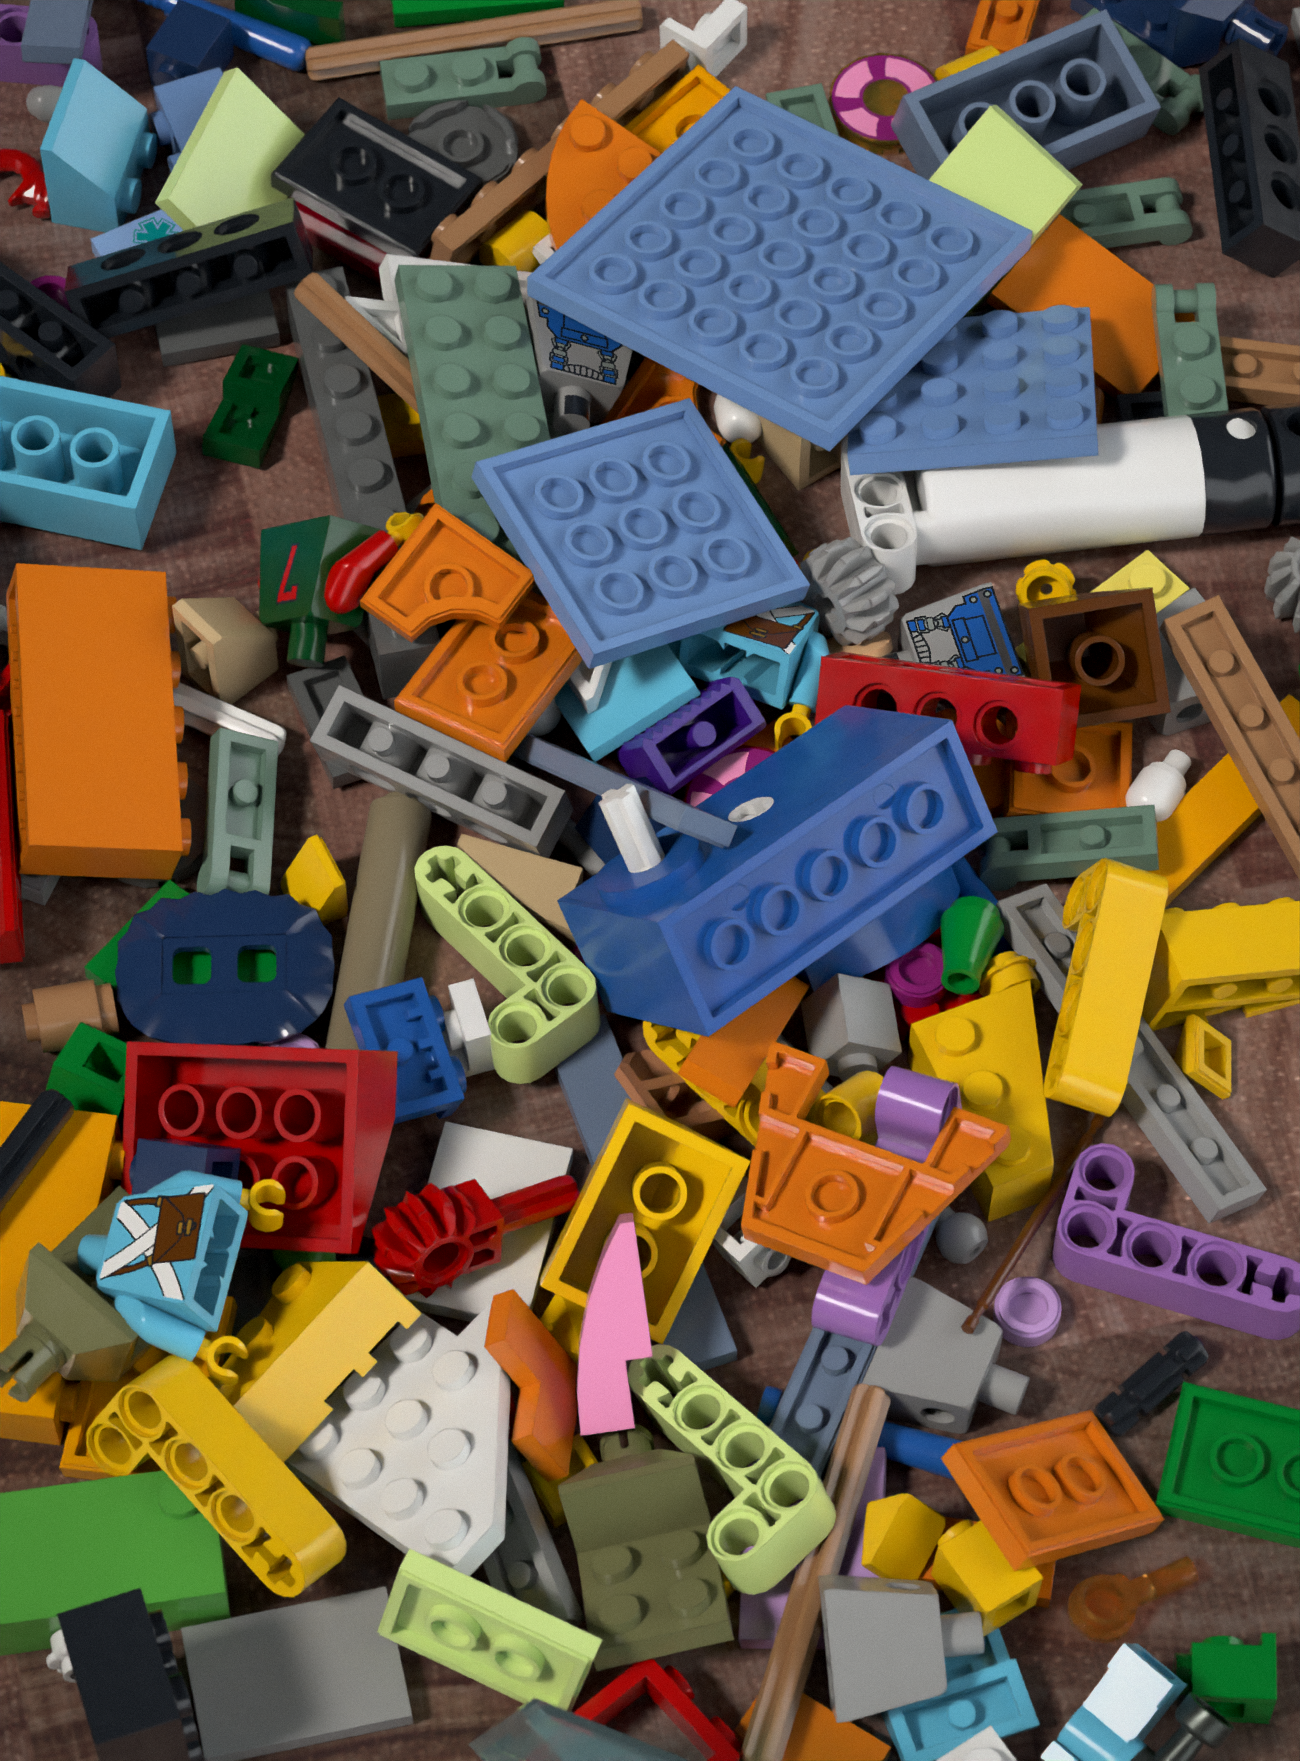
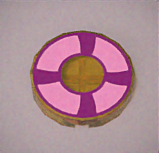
[828,53,938,155]

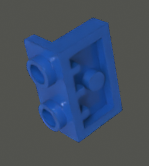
[344,977,467,1125]

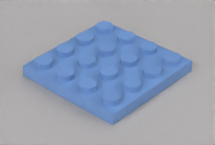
[847,305,1099,475]
[471,398,810,669]

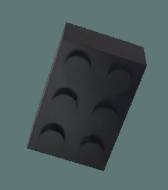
[57,1588,204,1761]

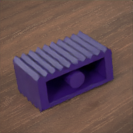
[614,677,766,795]

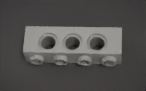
[310,685,574,858]

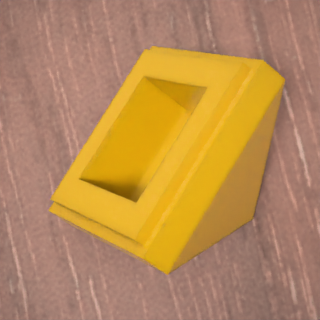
[1174,1014,1231,1099]

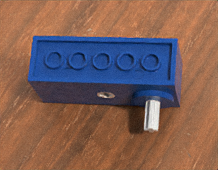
[557,705,998,1037]

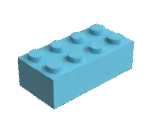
[0,376,176,550]

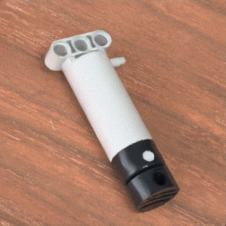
[841,402,1300,595]

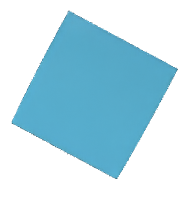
[555,644,701,762]
[880,1609,1040,1761]

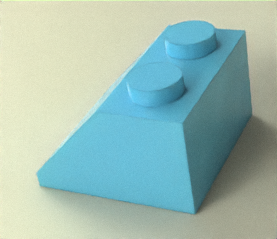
[40,58,158,233]

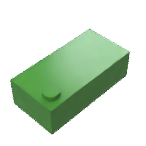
[0,1470,231,1656]

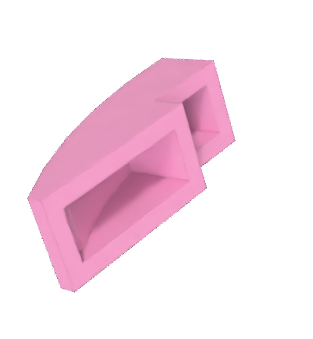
[577,1213,653,1436]

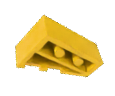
[1142,897,1300,1031]
[907,980,1054,1222]
[208,1261,422,1463]

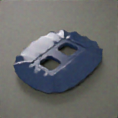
[115,889,335,1046]

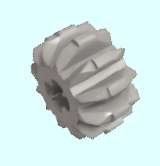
[800,537,899,646]

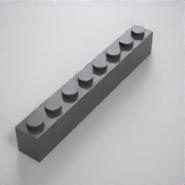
[285,266,440,699]

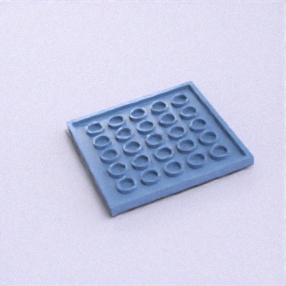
[527,86,1032,452]

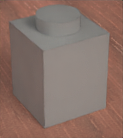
[801,973,902,1081]

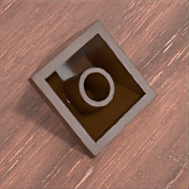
[1018,587,1171,728]

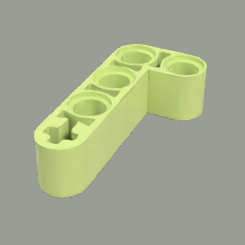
[414,846,601,1084]
[627,1344,836,1595]

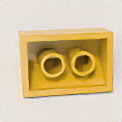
[539,1098,751,1345]

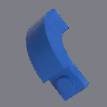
[795,866,960,992]

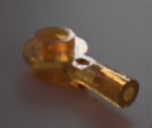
[1067,1556,1199,1643]

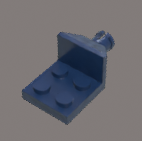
[1070,0,1288,68]

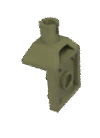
[0,1186,153,1402]
[558,1424,734,1671]

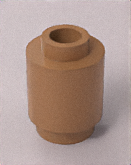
[21,979,119,1053]

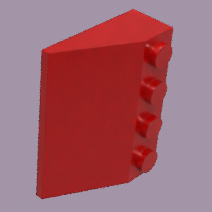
[121,1041,398,1254]

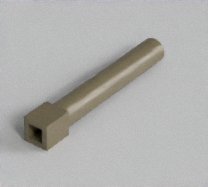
[325,791,432,1050]

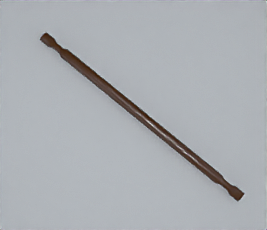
[961,1114,1108,1334]

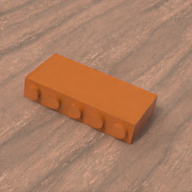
[6,563,191,880]

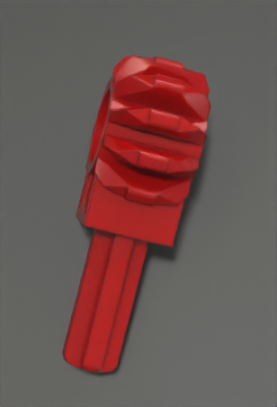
[370,1175,580,1298]

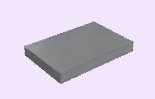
[181,1586,413,1761]

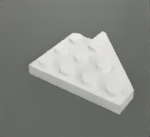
[284,1301,511,1576]

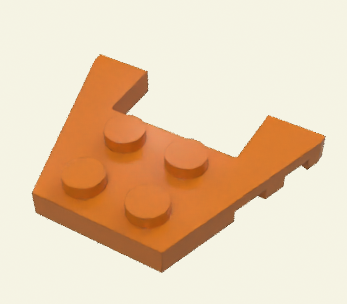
[741,1041,1011,1285]

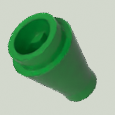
[940,896,1004,995]

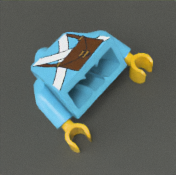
[668,601,830,751]
[77,1170,286,1386]

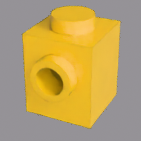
[931,1519,1043,1637]

